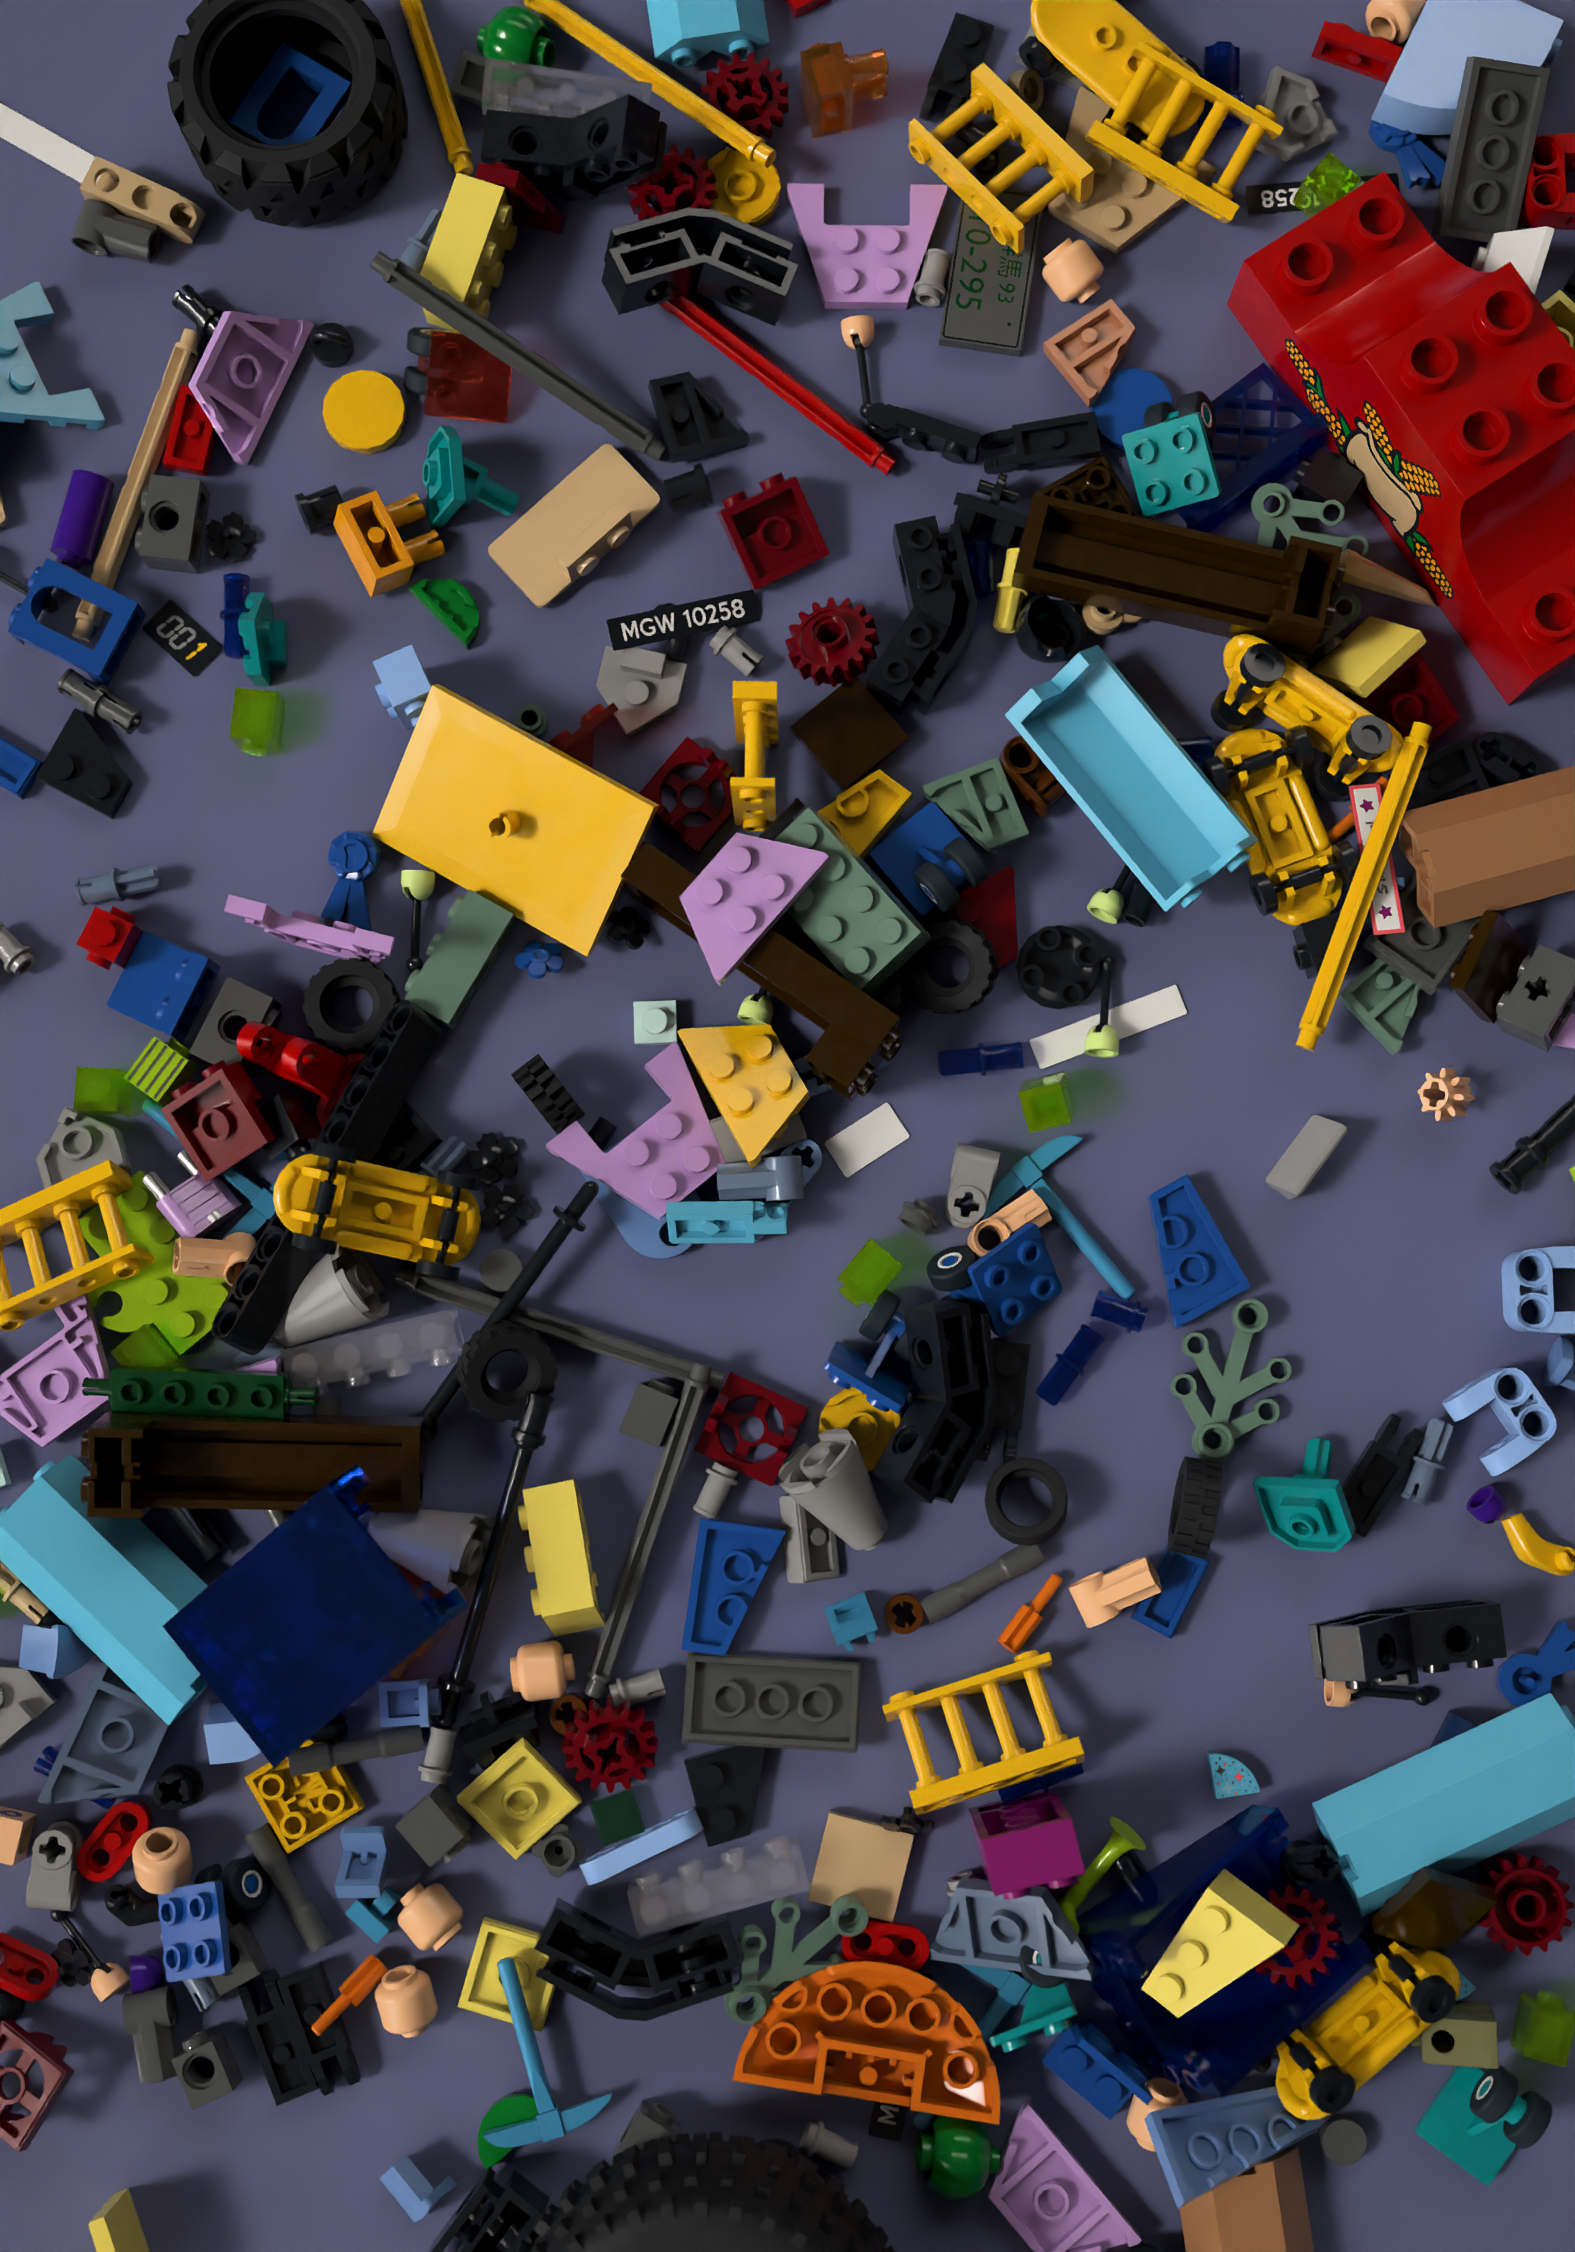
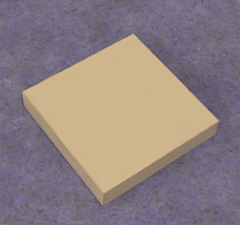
[807,1810,914,1923]

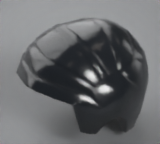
[1015,593,1086,663]

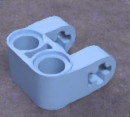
[1501,1246,1575,1334]
[1442,1368,1557,1477]

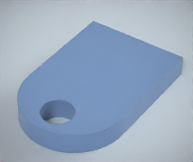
[578,1135,701,1259]

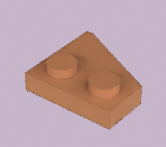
[1043,299,1135,408]

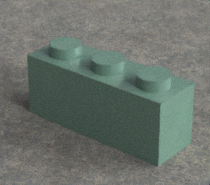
[404,889,518,1030]

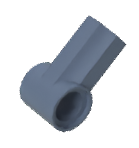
[717,1155,804,1201]

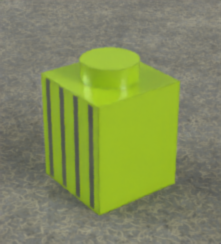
[124,1036,199,1106]

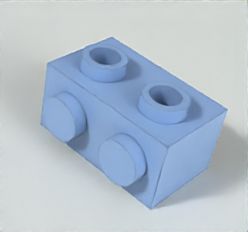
[373,644,432,730]

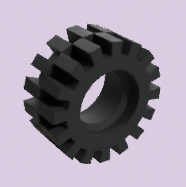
[511,1054,585,1135]

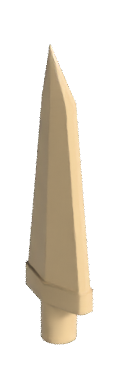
[1339,549,1437,607]

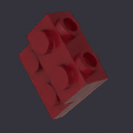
[716,472,830,590]
[1345,650,1461,770]
[160,1060,276,1183]

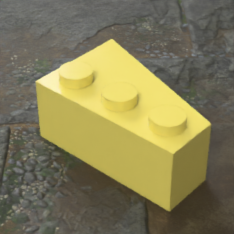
[518,1479,605,1637]
[1141,1868,1300,2018]

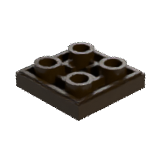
[1032,454,1143,518]
[790,676,909,792]
[1450,910,1529,1024]
[1370,1866,1498,1954]

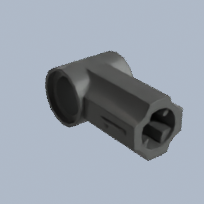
[71,199,161,264]
[122,1985,178,2084]

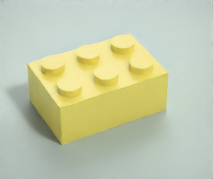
[420,172,517,334]

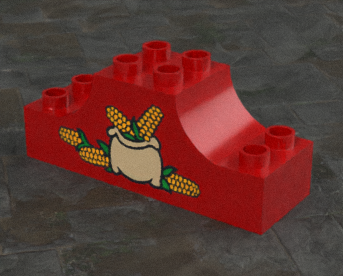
[1227,171,1575,705]

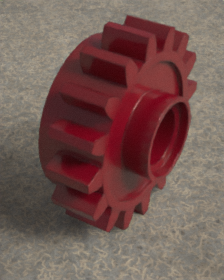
[785,597,880,687]
[1474,1852,1574,1956]

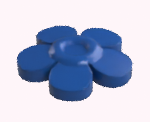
[515,941,564,979]

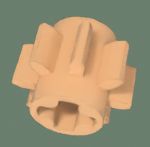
[1417,1068,1475,1121]

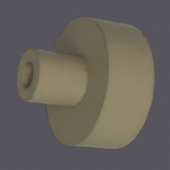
[1006,69,1043,112]

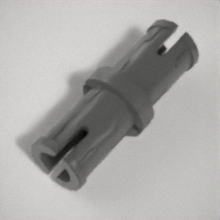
[57,668,143,734]

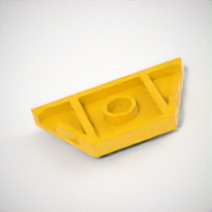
[677,1024,810,1169]

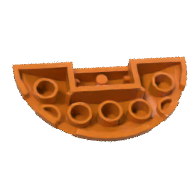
[732,1960,1001,2125]

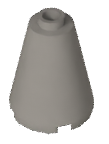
[270,1246,390,1348]
[778,1428,888,1550]
[367,1509,494,1601]

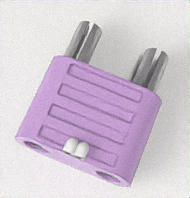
[142,1149,243,1238]

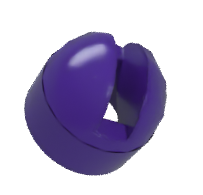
[1466,1485,1506,1524]
[130,1954,163,1993]

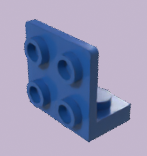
[107,931,221,1042]
[1040,2016,1153,2121]

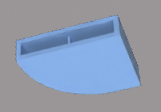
[1371,0,1564,135]

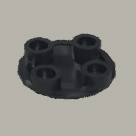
[1016,925,1101,1010]

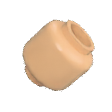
[1365,0,1427,45]
[1042,238,1104,304]
[510,1640,575,1702]
[132,1826,193,1895]
[398,1883,463,1952]
[375,1965,438,2038]
[1126,2078,1189,2152]

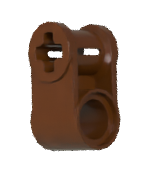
[999,736,1069,818]

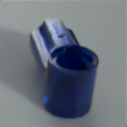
[1197,41,1244,129]

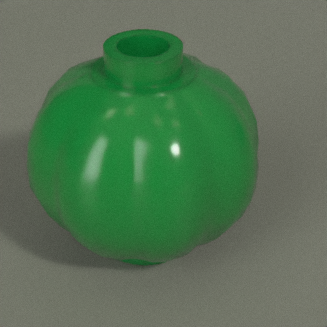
[476,6,555,89]
[915,2115,1000,2201]

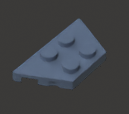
[37,1661,171,1805]
[928,1877,1097,1981]

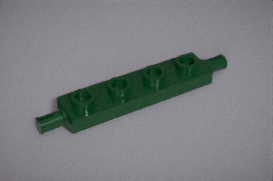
[82,1365,319,1419]

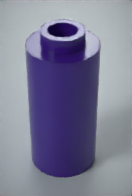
[50,469,114,569]

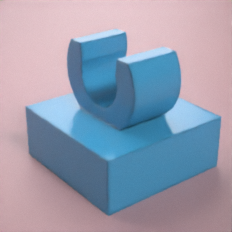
[824,1592,878,1652]
[345,1885,400,1943]

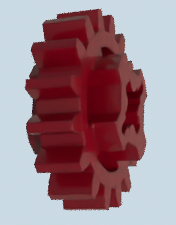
[701,52,789,141]
[627,144,718,221]
[562,1696,658,1793]
[1255,1886,1343,1990]

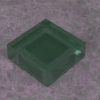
[589,1788,646,1847]

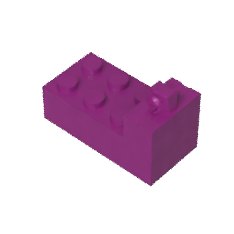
[969,1788,1085,1900]

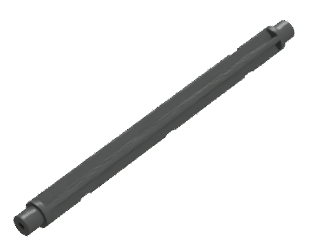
[369,251,666,461]
[394,1267,726,1392]
[584,1361,712,1699]

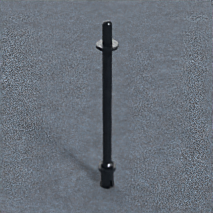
[407,1180,599,1445]
[437,1390,554,1728]

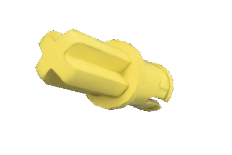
[992,548,1029,634]

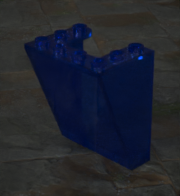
[163,1464,470,1768]
[1076,1804,1373,2098]

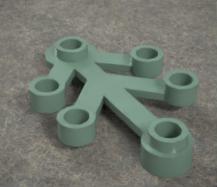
[1251,483,1369,624]
[1169,1299,1292,1462]
[724,1895,868,2025]

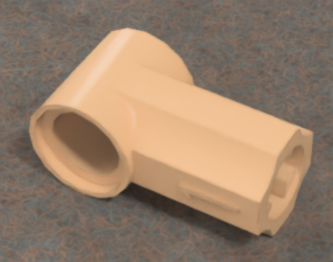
[967,1189,1053,1259]
[172,1232,257,1286]
[1068,1555,1163,1628]

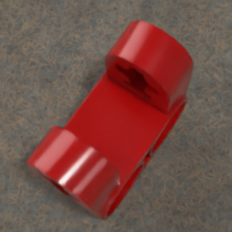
[1519,133,1575,230]
[236,1021,349,1099]

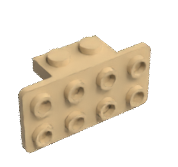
[488,444,660,608]

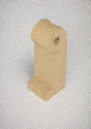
[79,156,205,244]

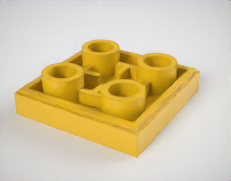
[244,1740,366,1854]

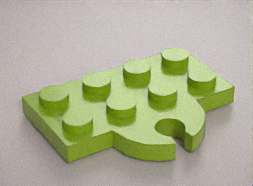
[79,1169,232,1356]

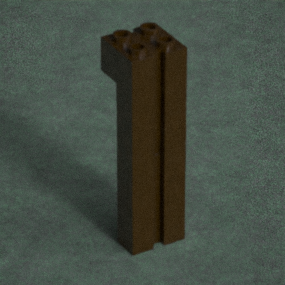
[1011,493,1346,656]
[620,842,904,1102]
[81,1410,425,1518]

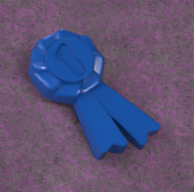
[1369,120,1446,189]
[321,830,381,931]
[1497,1620,1575,1707]

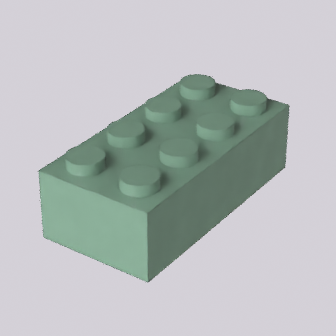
[774,807,932,996]

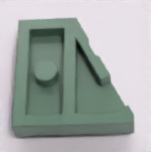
[922,757,1029,852]
[1337,958,1421,1056]

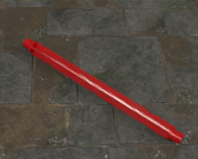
[643,266,898,476]

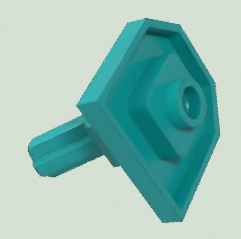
[422,425,519,529]
[1252,1437,1356,1552]

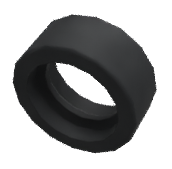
[985,1457,1068,1546]

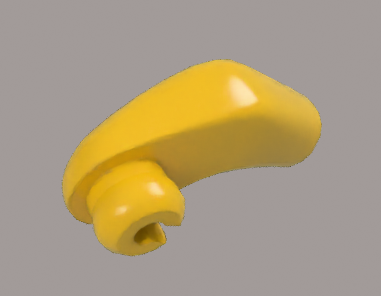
[1501,1512,1575,1576]

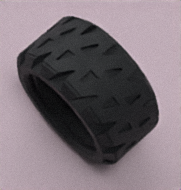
[167,0,408,226]

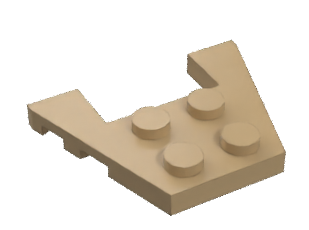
[1047,86,1217,254]

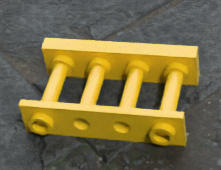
[1084,39,1284,224]
[908,62,1094,254]
[730,681,779,832]
[0,1160,155,1332]
[882,1650,1085,1816]

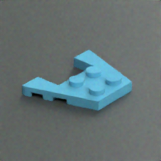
[0,281,105,430]

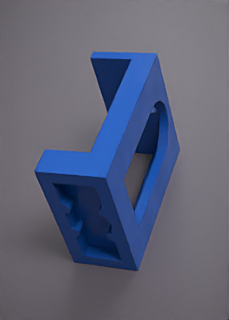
[228,42,352,146]
[8,558,146,686]

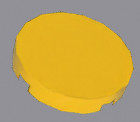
[707,148,781,228]
[322,370,407,454]
[818,1387,902,1471]

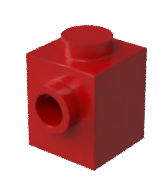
[76,906,144,970]

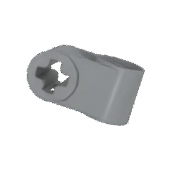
[945,1142,1000,1228]
[26,1820,84,1911]

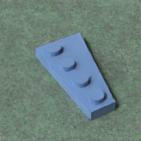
[1144,2086,1324,2209]

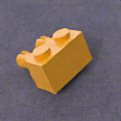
[333,490,445,598]

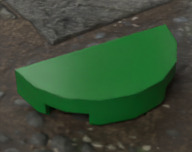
[409,578,480,649]
[477,2093,538,2170]

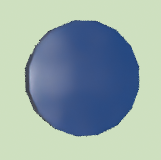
[1090,368,1174,452]

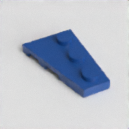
[1147,1174,1251,1329]
[681,1518,786,1656]

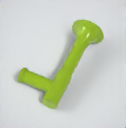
[1056,1816,1146,1935]

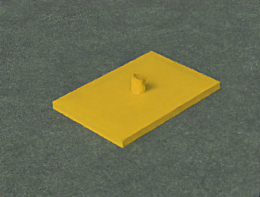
[371,684,659,957]

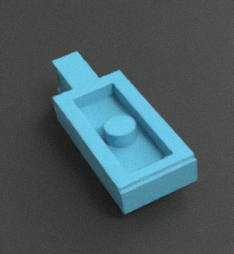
[666,1201,788,1244]

